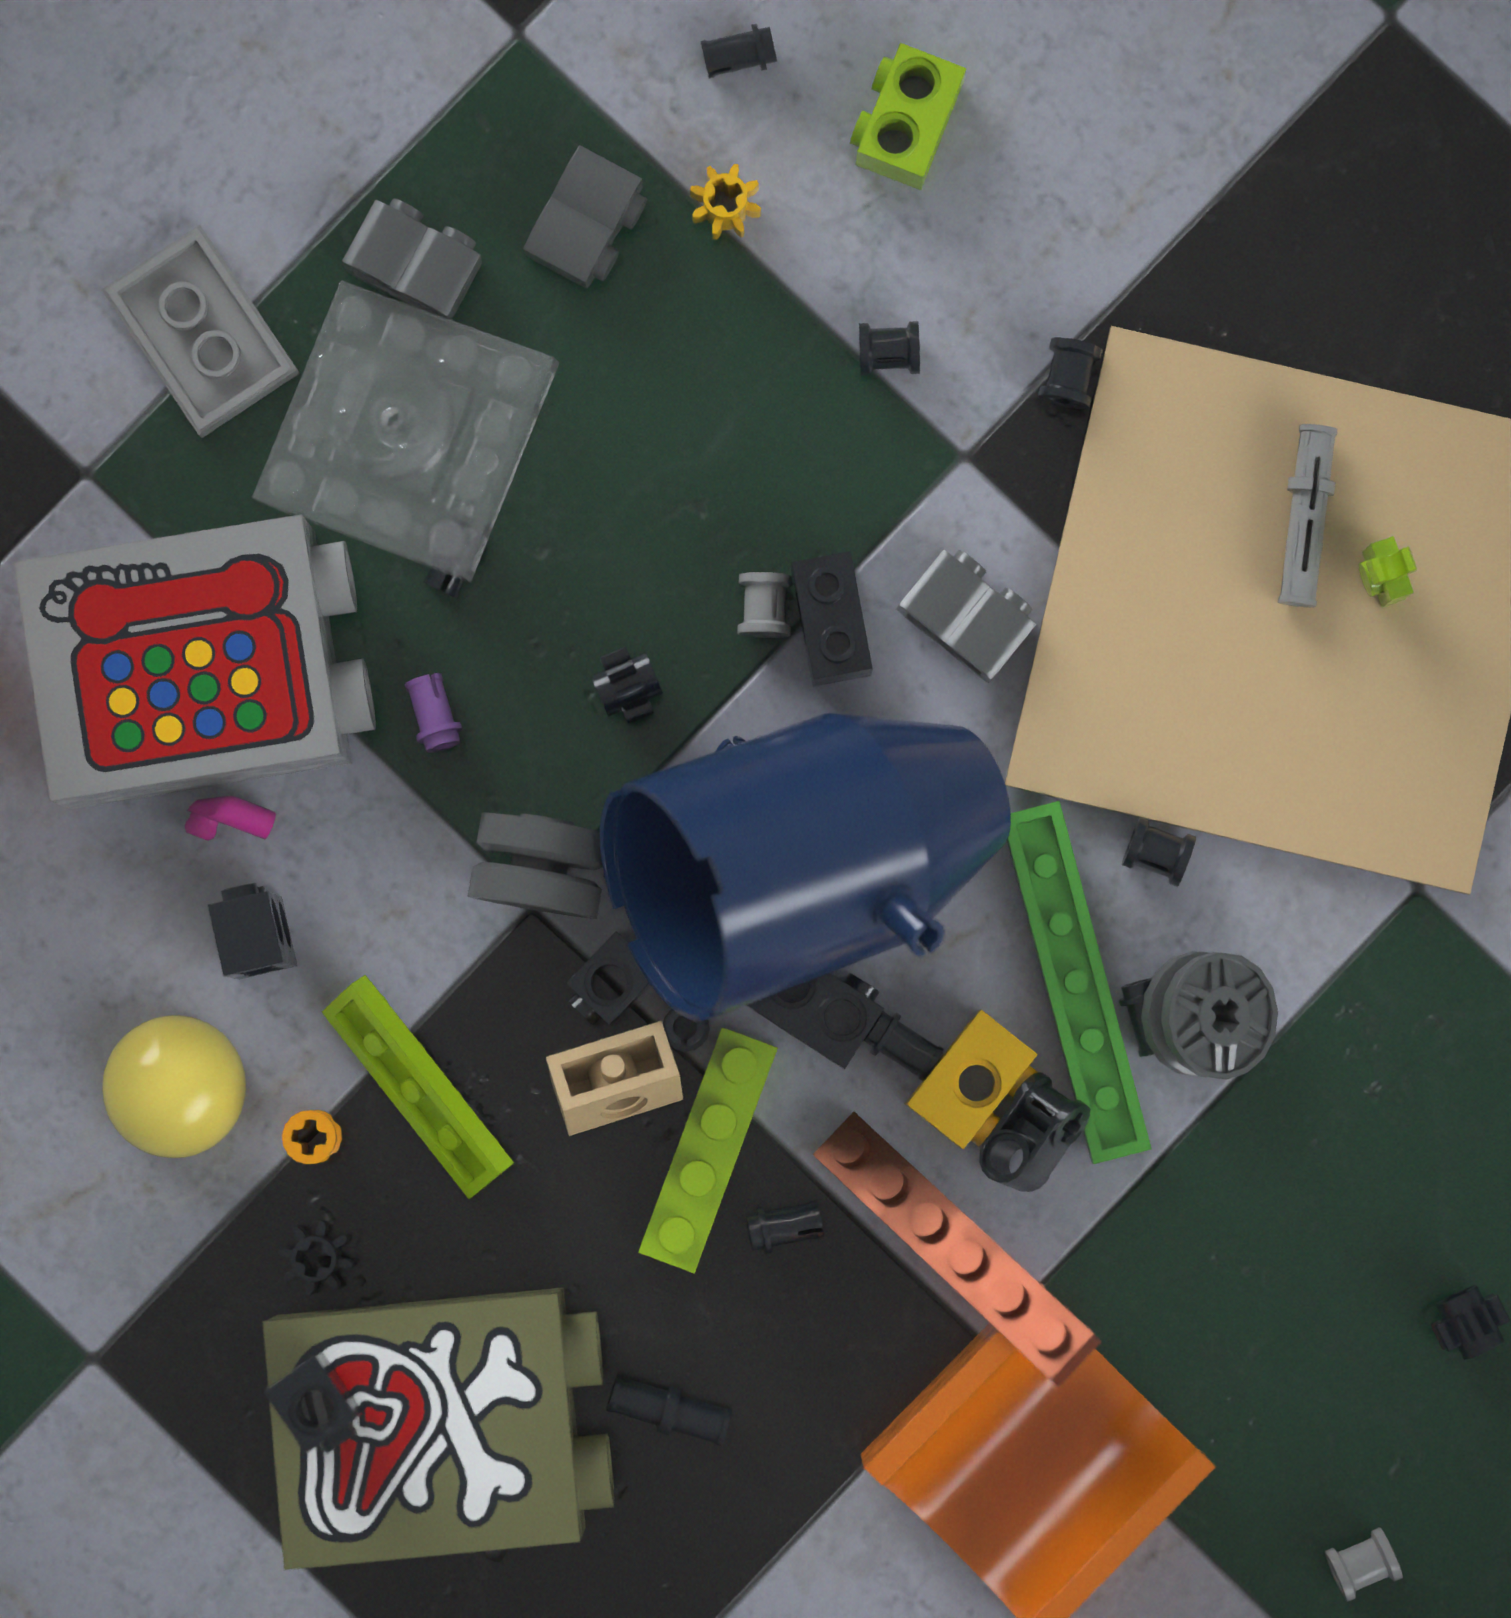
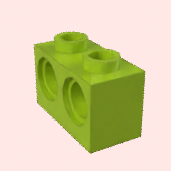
[850,43,967,190]

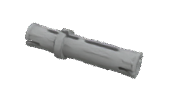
[1278,424,1338,608]

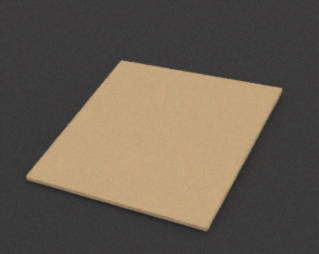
[1005,326,1511,895]

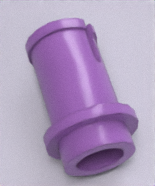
[405,673,463,753]

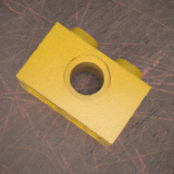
[904,1010,1038,1149]

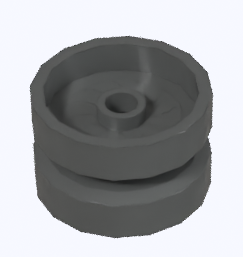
[467,813,603,919]

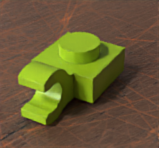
[1359,536,1418,607]

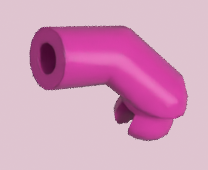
[185,796,276,841]

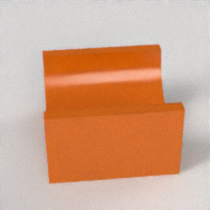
[860,1323,1216,1618]

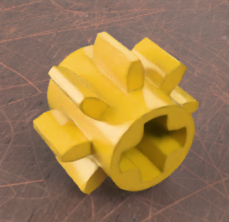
[690,163,761,240]

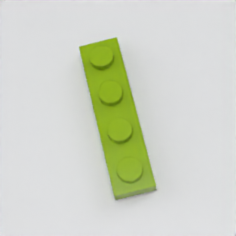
[322,975,514,1199]
[638,1027,778,1274]

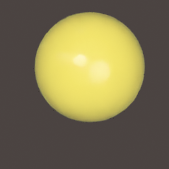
[102,1015,246,1158]

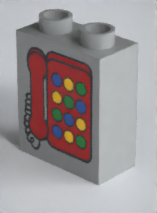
[13,514,376,809]

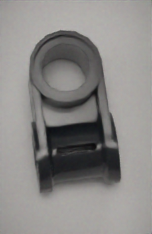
[979,1072,1090,1192]

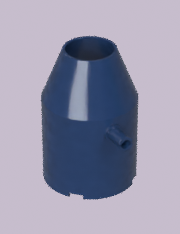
[600,713,1011,1021]

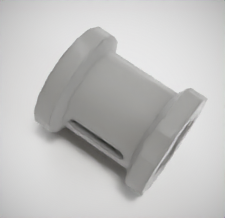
[738,572,792,638]
[1324,1527,1403,1602]

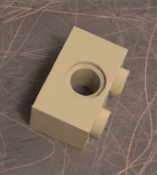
[546,1021,683,1136]

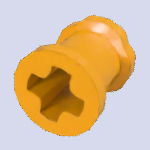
[282,1110,342,1164]

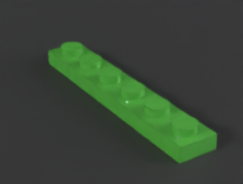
[1007,801,1152,1164]

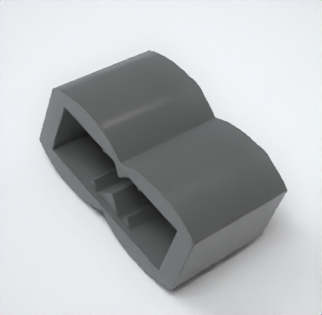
[523,145,647,289]
[342,199,482,325]
[896,549,1037,683]

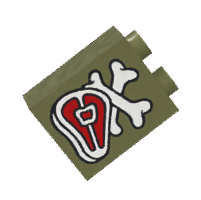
[263,1288,614,1570]

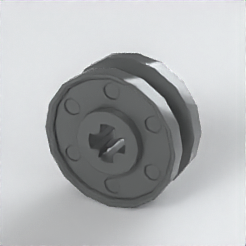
[1141,951,1278,1080]

